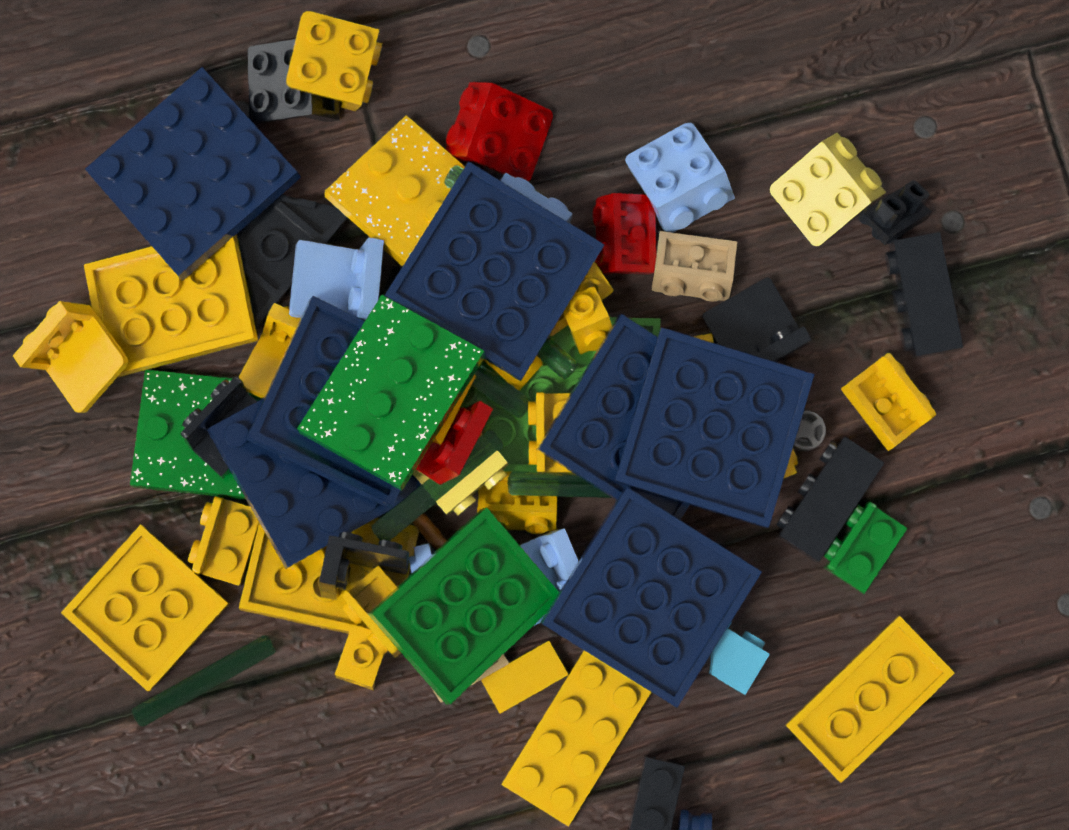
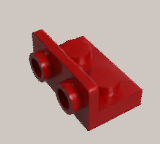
[593,193,656,275]
[416,401,493,485]

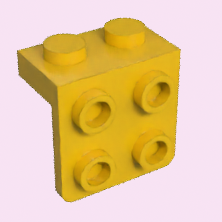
[286,11,382,111]
[13,301,128,413]
[239,303,301,399]

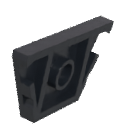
[237,194,349,329]

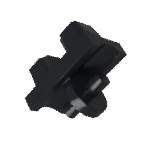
[858,180,932,245]

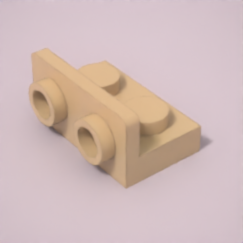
[652,231,737,301]

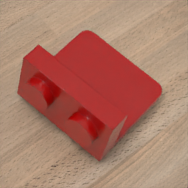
[445,82,553,181]

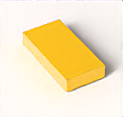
[481,641,568,714]

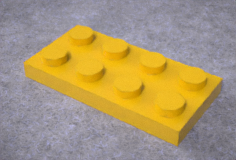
[785,616,955,783]
[501,650,651,827]

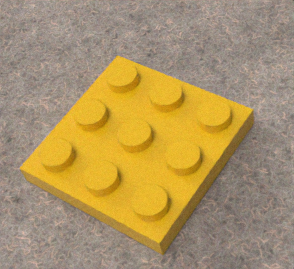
[61,524,230,692]

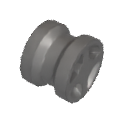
[793,411,826,451]

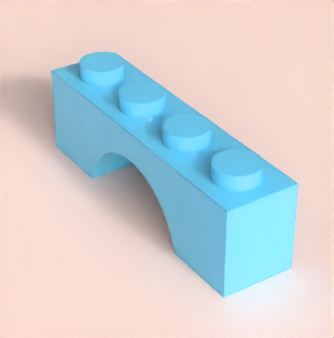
[709,622,770,695]

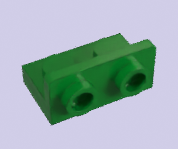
[823,501,908,594]

